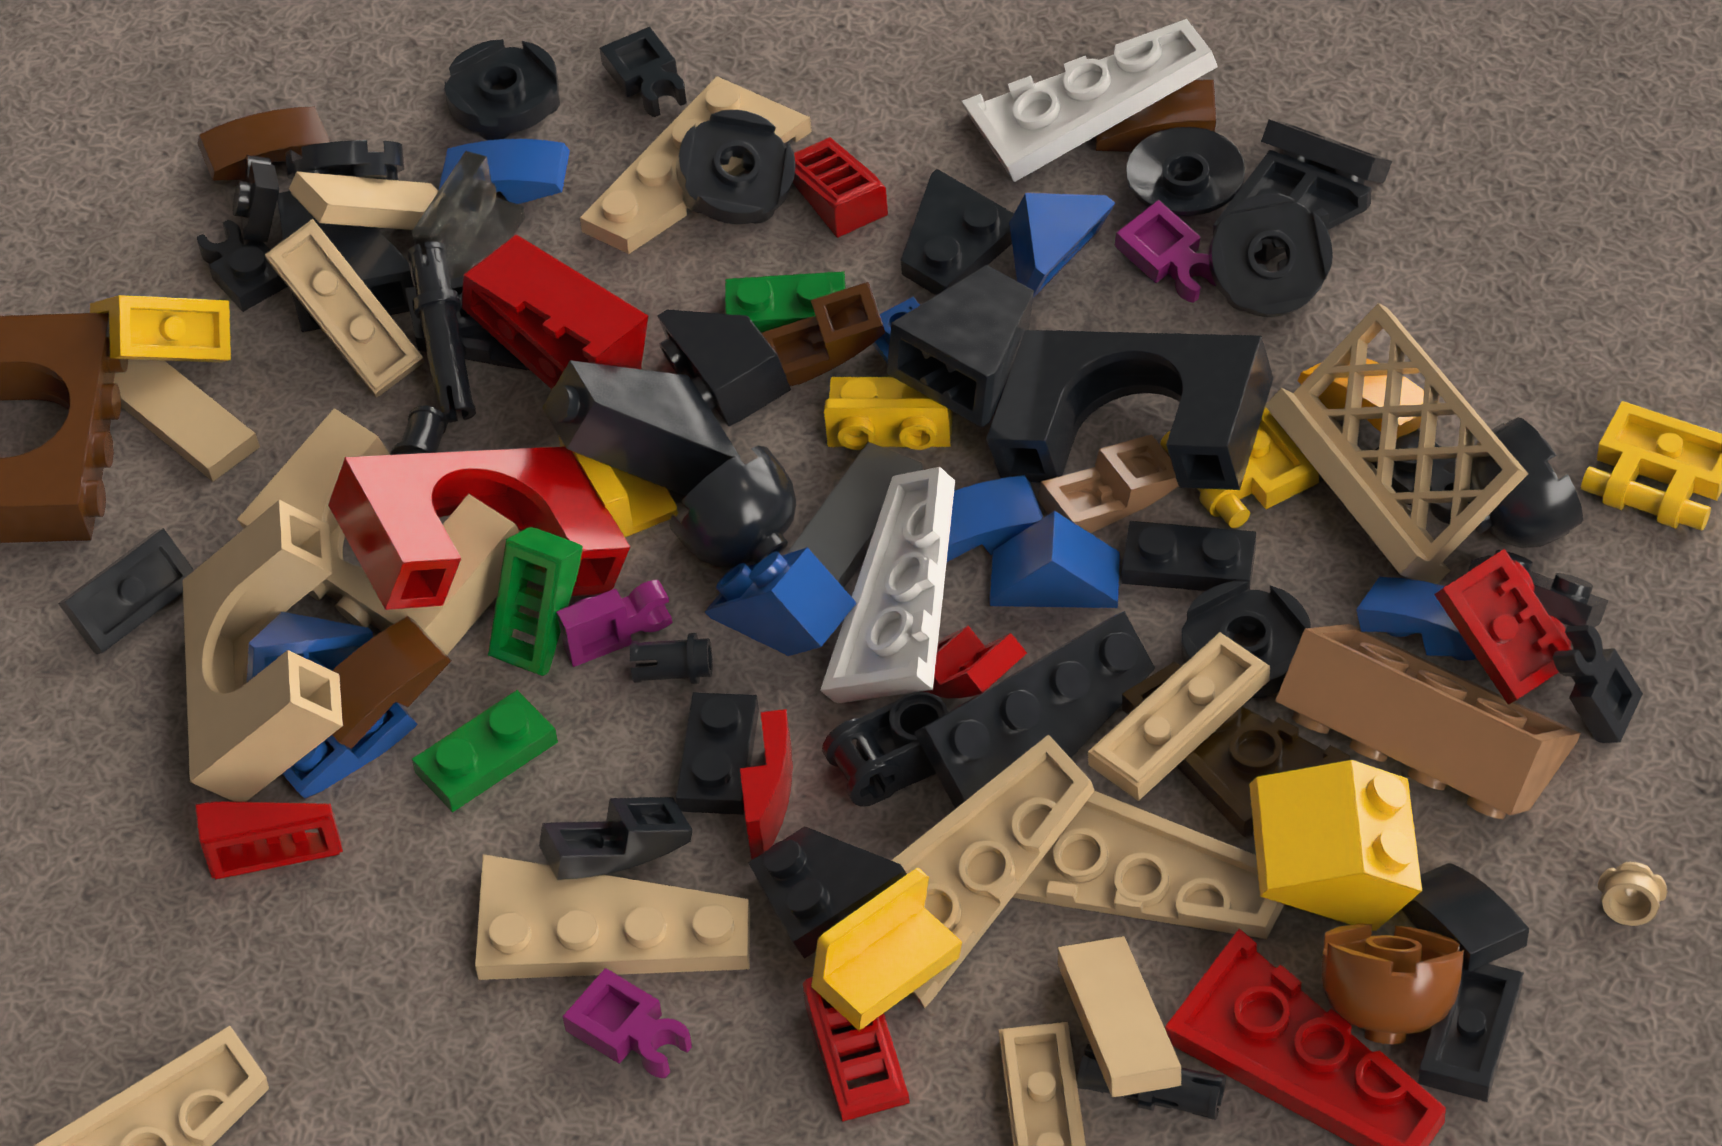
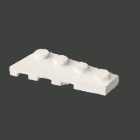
[962,19,1218,182]

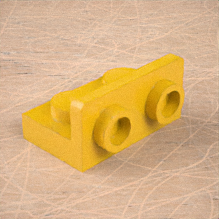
[824,377,953,450]

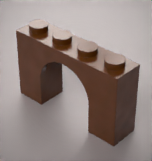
[0,313,128,543]

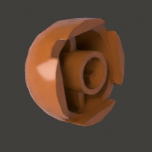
[1322,924,1464,1044]

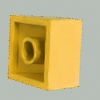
[1249,760,1422,931]

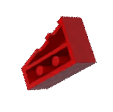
[462,234,649,389]

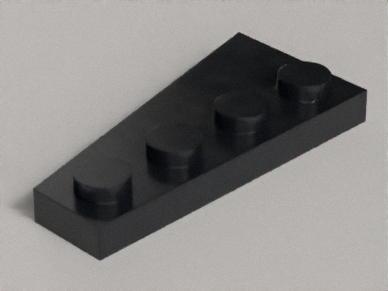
[914,611,1155,809]

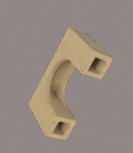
[237,408,520,655]
[183,500,343,802]

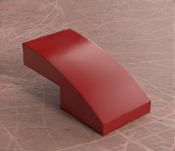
[920,626,1027,698]
[740,709,793,859]

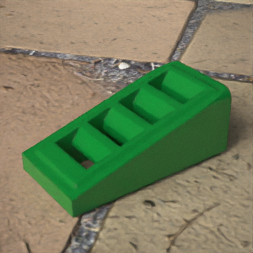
[488,527,583,676]

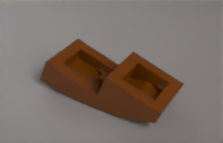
[1095,79,1216,152]
[197,106,330,181]
[761,282,885,386]
[332,616,452,749]

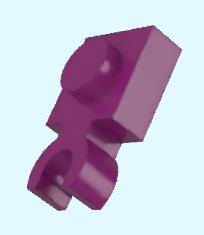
[1114,200,1216,303]
[556,580,673,667]
[562,968,692,1078]

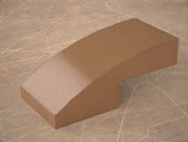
[1037,434,1179,533]

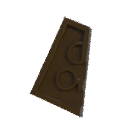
[1122,662,1350,837]

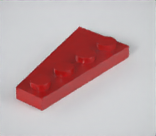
[1165,928,1446,1146]

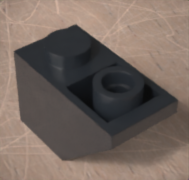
[657,309,791,426]

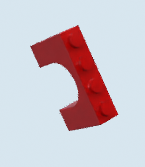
[328,446,630,610]

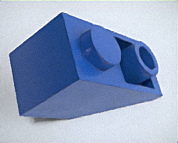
[704,547,857,656]

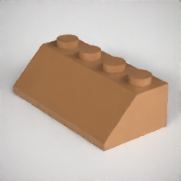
[1275,624,1581,819]

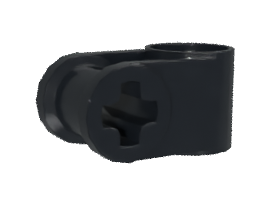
[822,692,948,807]

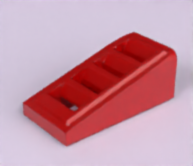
[792,137,888,238]
[196,802,343,880]
[802,977,910,1122]

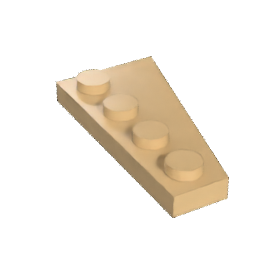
[580,76,812,254]
[891,734,1094,1008]
[1013,791,1284,939]
[475,854,750,980]
[34,1026,269,1146]

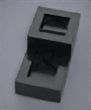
[539,797,693,880]
[1401,863,1529,972]

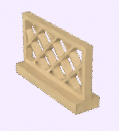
[1265,303,1528,584]

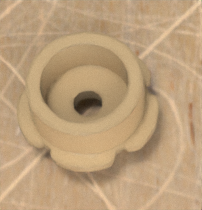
[1598,862,1667,926]

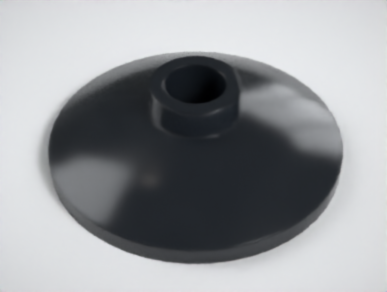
[1126,127,1245,216]

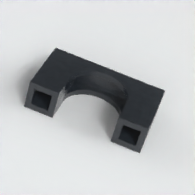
[986,330,1273,490]

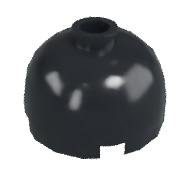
[1468,417,1583,548]
[669,446,796,567]

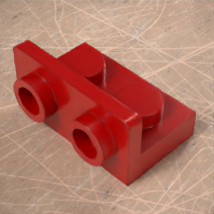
[1434,549,1572,705]

